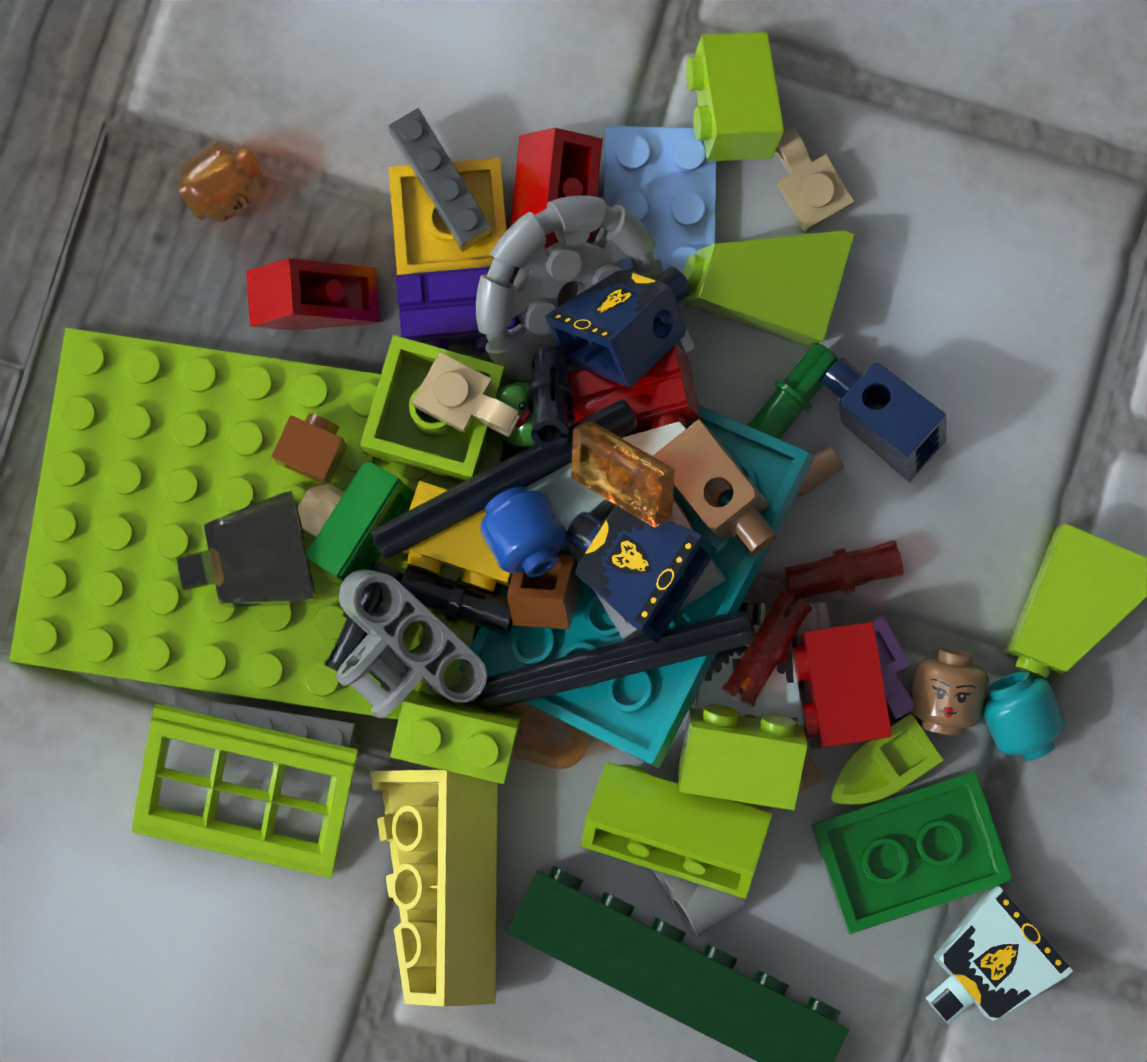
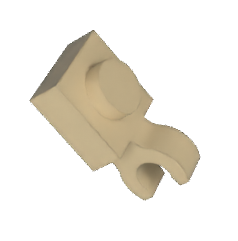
[775,126,854,233]
[412,352,520,437]

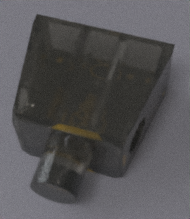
[177,491,318,608]

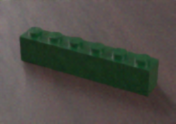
[506,865,850,1062]

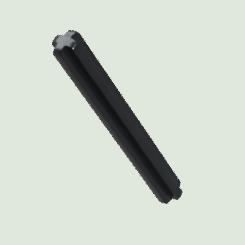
[372,400,638,558]
[478,611,755,710]

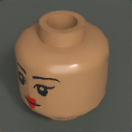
[910,648,989,736]

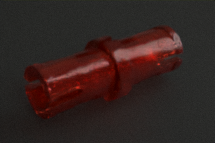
[784,540,904,602]
[721,589,813,708]

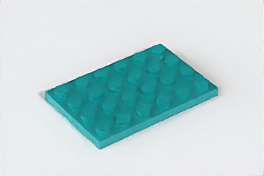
[459,405,814,769]

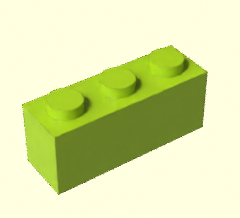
[580,761,772,899]

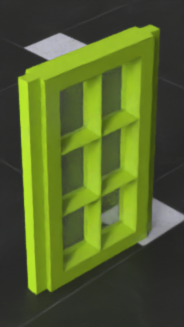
[132,703,358,879]

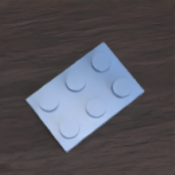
[603,126,716,273]

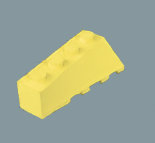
[370,770,498,1006]

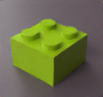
[360,335,506,482]

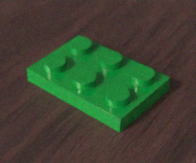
[811,771,1013,935]

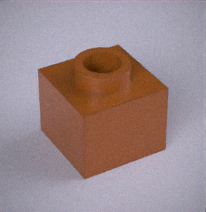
[271,413,347,485]
[507,554,581,629]

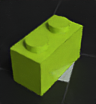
[686,32,784,162]
[390,690,522,784]
[678,704,807,811]

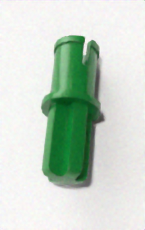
[747,343,839,439]

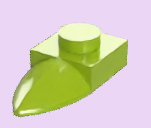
[831,713,944,805]

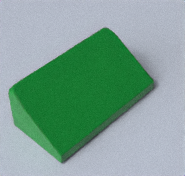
[306,461,415,582]

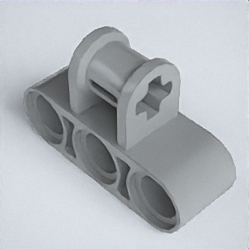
[335,569,487,718]

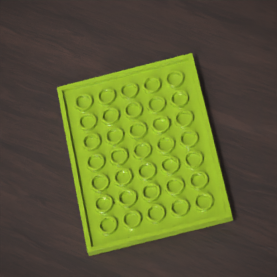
[9,328,504,720]

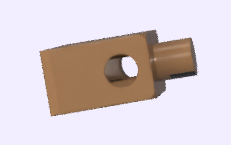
[653,419,777,557]

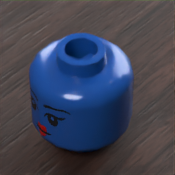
[481,486,567,577]

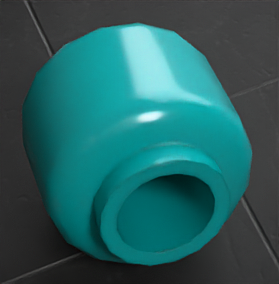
[982,671,1066,761]

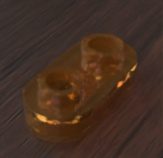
[497,702,589,769]

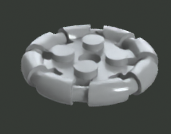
[476,196,663,383]

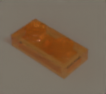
[571,420,675,528]

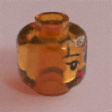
[177,139,264,223]

